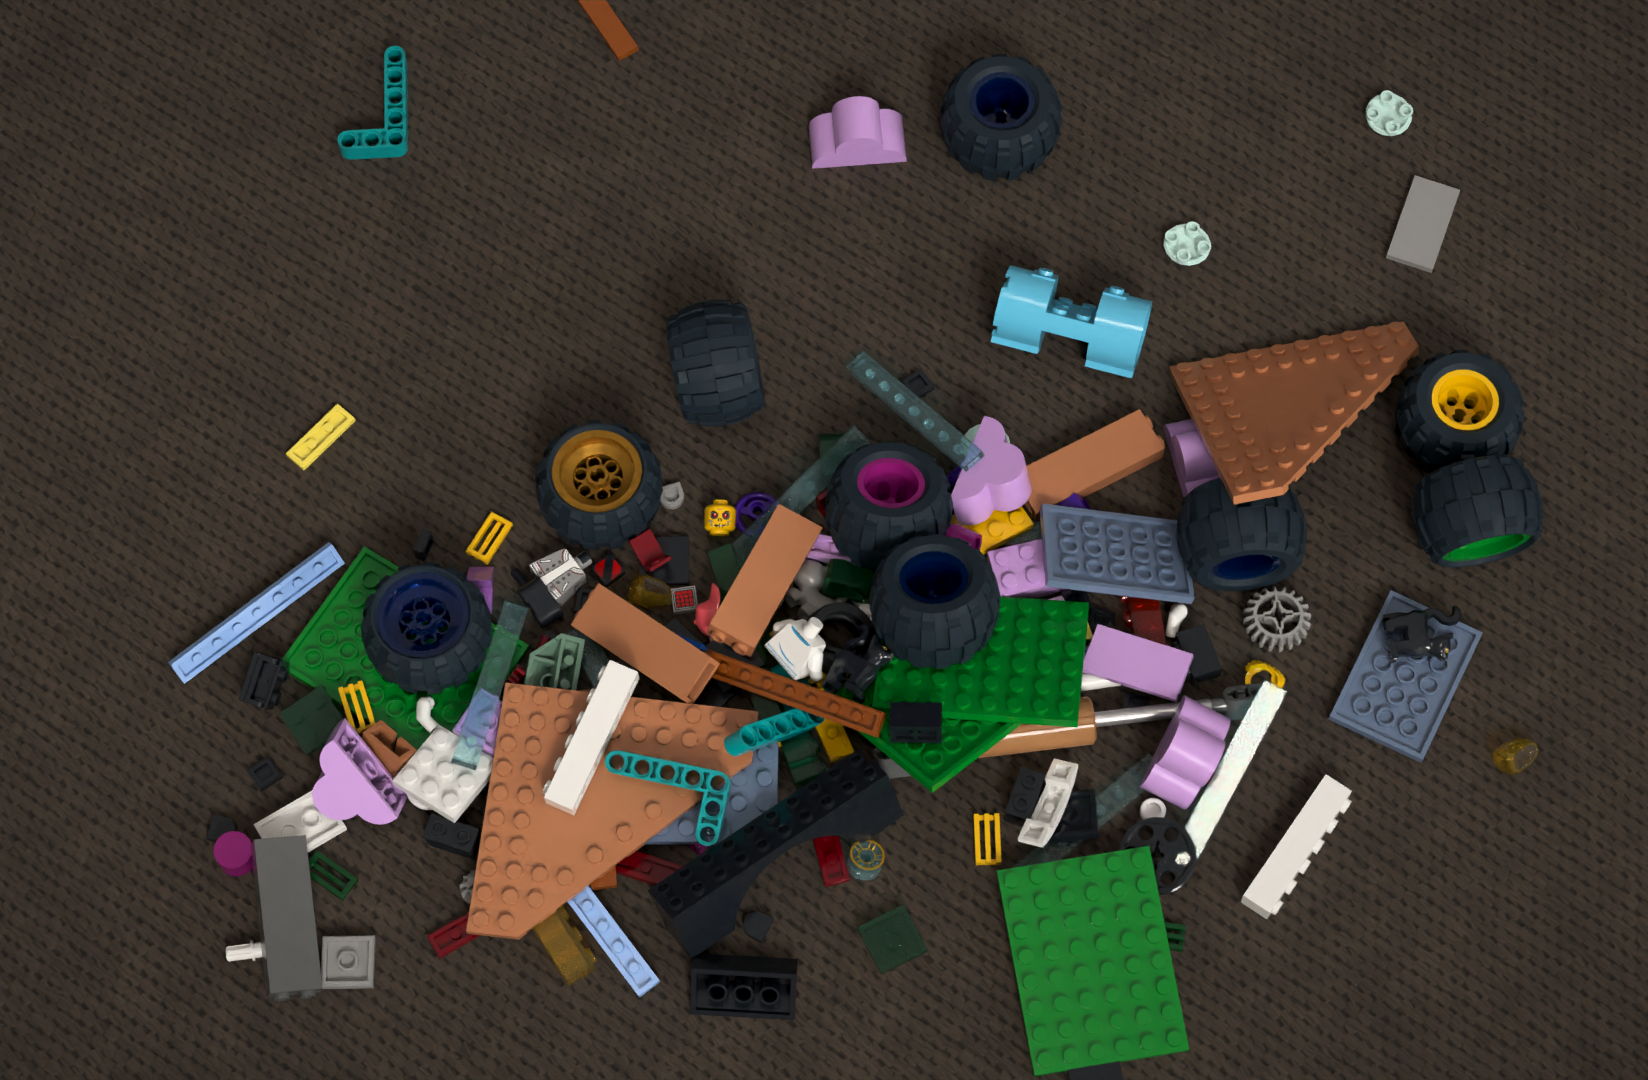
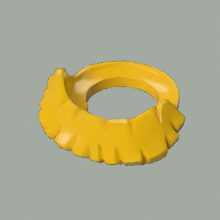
[1245,660,1285,694]

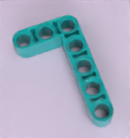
[337,46,408,159]
[724,663,824,757]
[605,750,732,846]

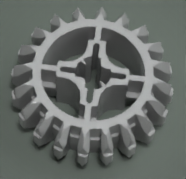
[1243,585,1311,653]

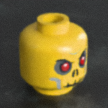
[704,500,736,536]

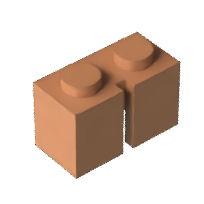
[362,720,417,778]

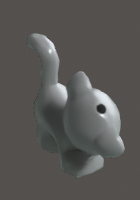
[784,560,864,620]

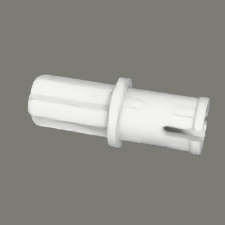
[226,940,262,962]

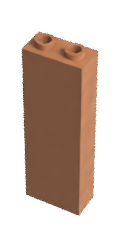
[1024,409,1165,522]
[706,504,823,657]
[571,583,720,704]

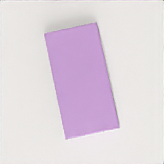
[1083,624,1194,702]

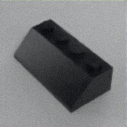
[690,953,798,1020]

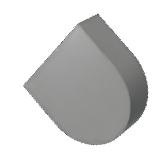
[660,481,684,509]

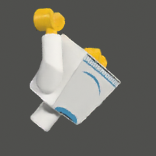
[765,617,826,689]

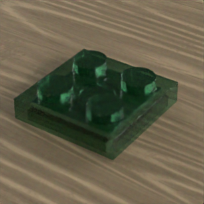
[280,685,344,756]
[857,905,927,975]

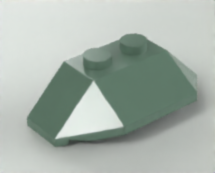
[523,633,585,691]

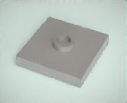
[321,935,376,989]

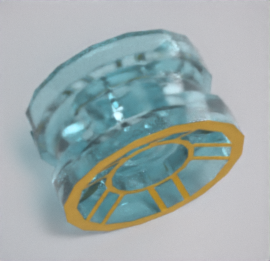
[846,839,885,880]

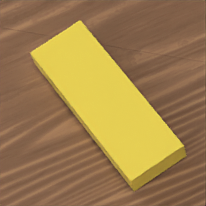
[286,403,356,471]

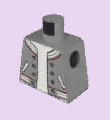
[529,549,593,607]

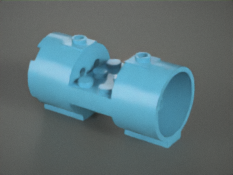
[991,265,1152,378]

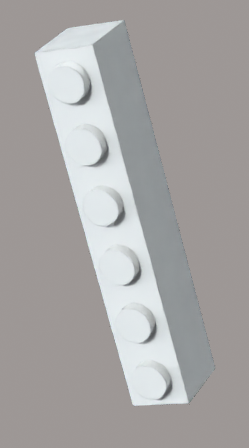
[542,660,640,815]
[1241,775,1352,919]

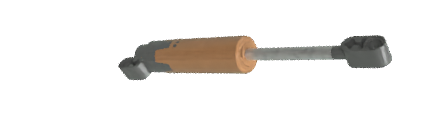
[873,683,1271,779]

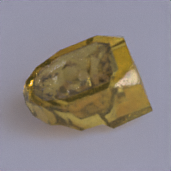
[627,574,672,608]
[1492,738,1538,775]

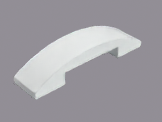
[1018,758,1078,847]

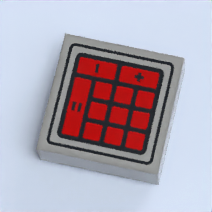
[671,586,698,615]

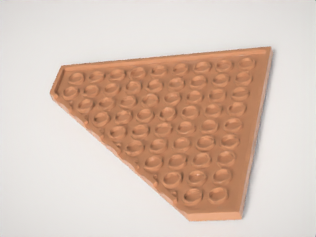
[1169,321,1419,504]
[466,683,759,940]

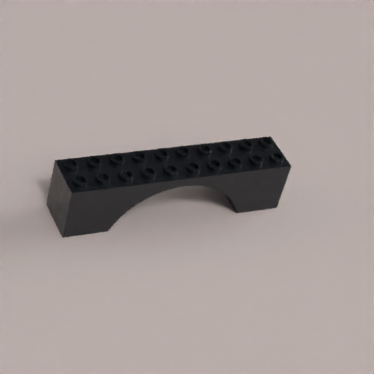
[648,748,904,959]

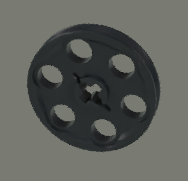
[1119,817,1196,895]

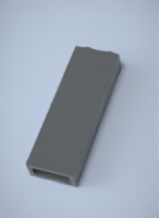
[251,835,322,1001]

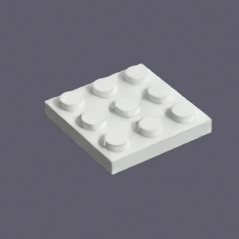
[392,725,493,823]

